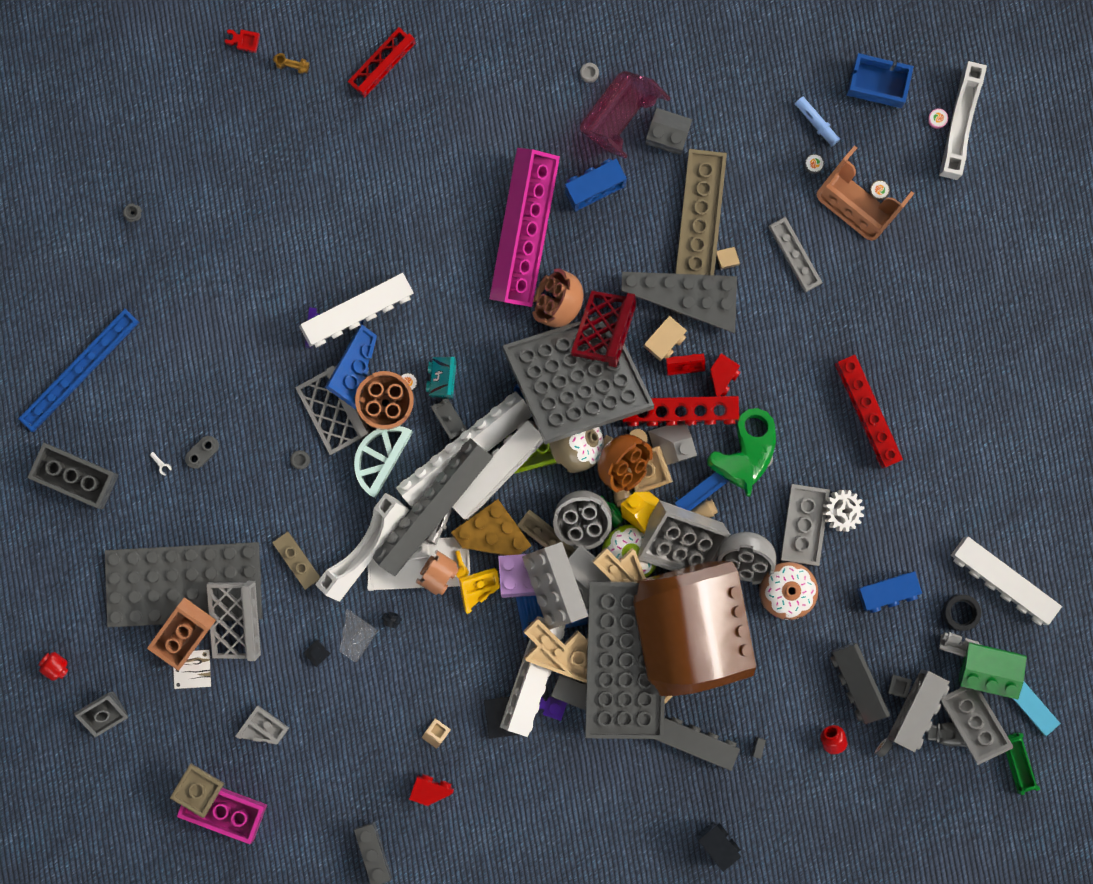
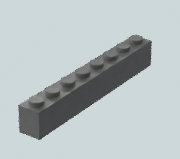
[372,438,493,576]

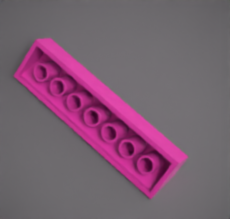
[489,148,560,307]

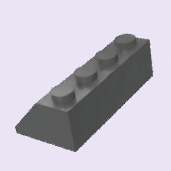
[830,643,890,724]

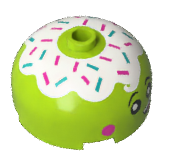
[602,525,656,578]

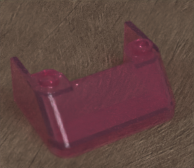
[580,71,671,159]

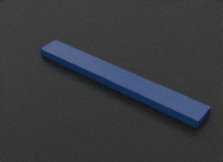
[18,309,140,432]

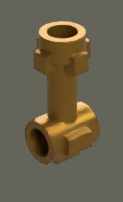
[273,53,310,74]

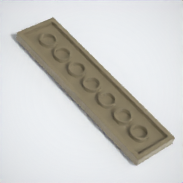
[675,149,727,275]

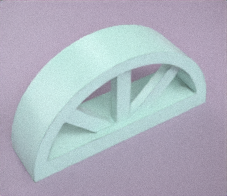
[354,426,413,499]

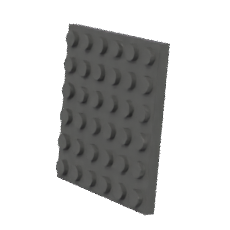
[502,312,654,444]

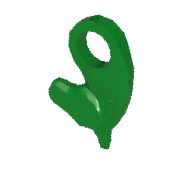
[707,408,776,497]

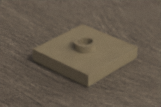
[170,763,225,818]

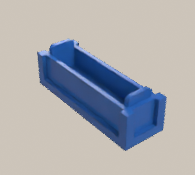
[674,470,729,511]

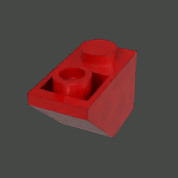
[709,353,740,397]
[409,774,455,806]

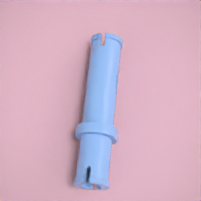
[795,96,840,147]

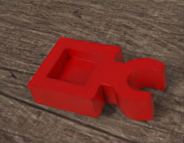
[225,29,260,53]

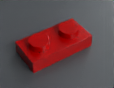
[666,353,705,376]

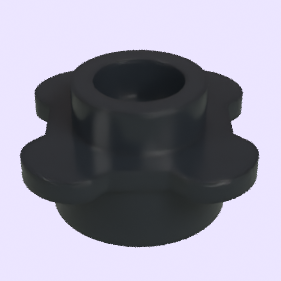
[382,612,402,628]

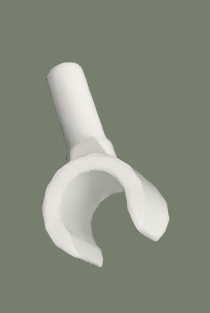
[150,452,172,475]

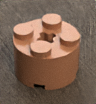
[416,550,459,595]

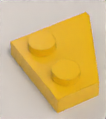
[459,568,500,614]

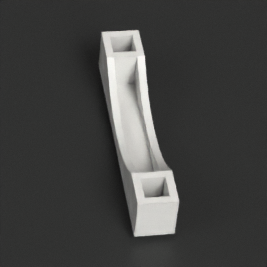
[939,61,987,180]
[315,493,409,602]

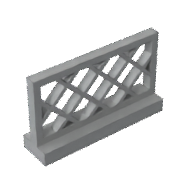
[295,366,371,455]
[207,581,261,661]

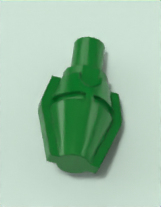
[601,495,624,528]

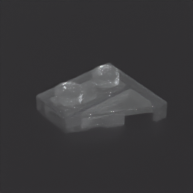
[340,609,379,663]

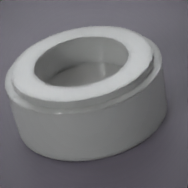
[580,63,599,83]

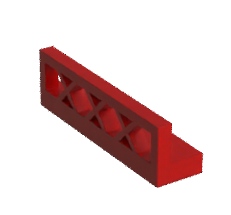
[348,27,416,98]

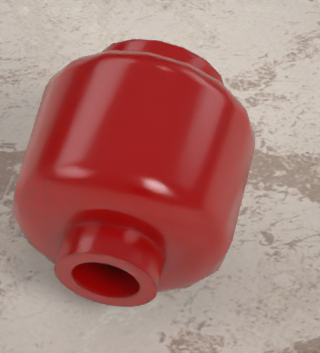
[38,652,68,681]
[820,725,848,754]

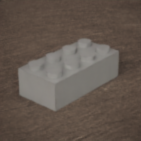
[522,542,588,630]
[887,670,950,752]

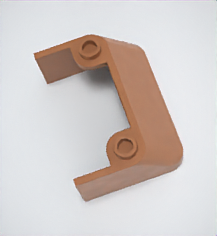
[817,146,914,241]

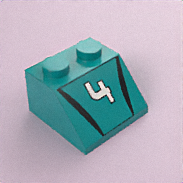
[426,357,457,399]

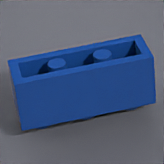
[857,571,922,613]

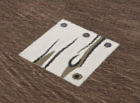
[173,650,211,689]

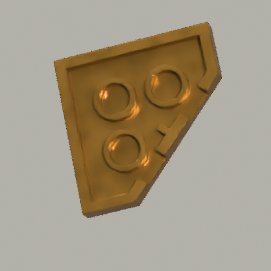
[451,499,531,556]

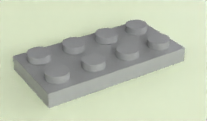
[780,484,830,566]
[940,687,1013,765]

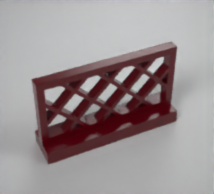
[571,291,636,368]

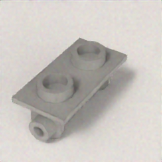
[939,632,981,657]

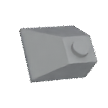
[648,422,697,465]

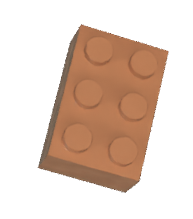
[147,597,216,671]

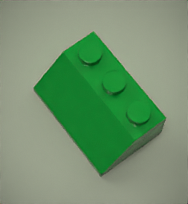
[959,642,1027,700]

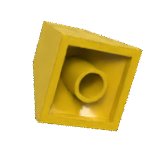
[621,491,659,534]

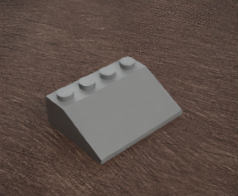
[638,500,731,571]

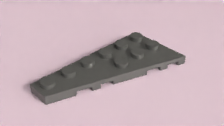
[621,272,737,334]

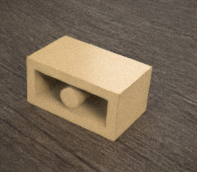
[643,316,687,362]

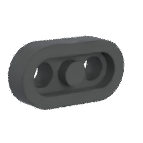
[185,436,219,469]

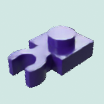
[539,696,567,721]

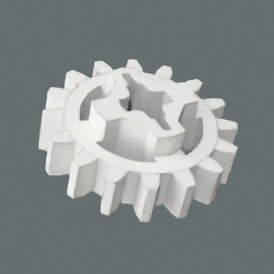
[823,490,864,532]

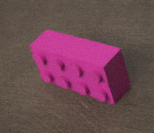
[177,788,267,844]

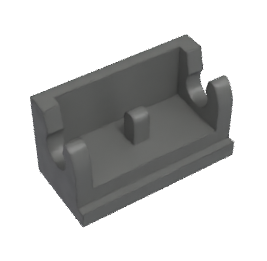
[431,398,467,441]

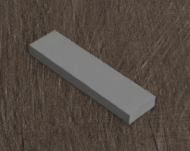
[768,217,822,293]

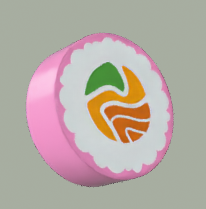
[928,109,948,129]

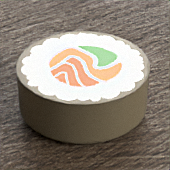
[869,180,889,200]

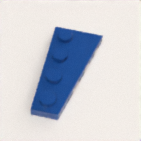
[325,325,377,409]

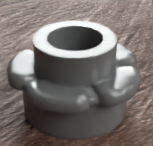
[123,203,142,222]

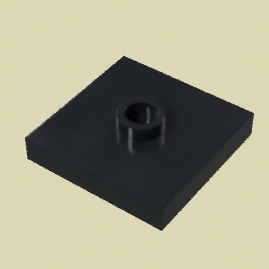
[484,696,520,739]

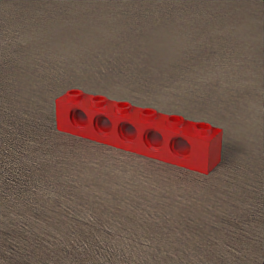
[835,355,903,469]
[623,396,739,427]

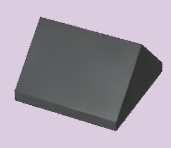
[74,692,128,737]

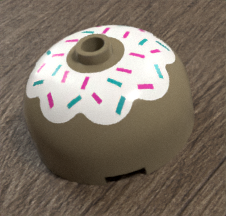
[549,427,604,473]

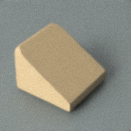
[716,247,740,270]
[422,718,451,748]

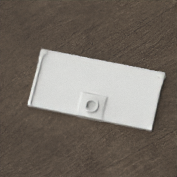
[367,537,470,591]

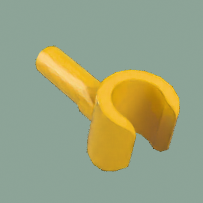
[455,551,469,578]

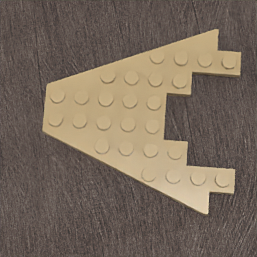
[523,547,672,704]

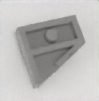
[235,705,289,744]

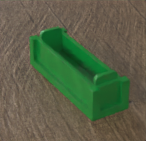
[1005,732,1040,795]

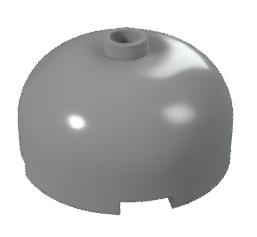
[553,490,612,550]
[717,532,776,585]

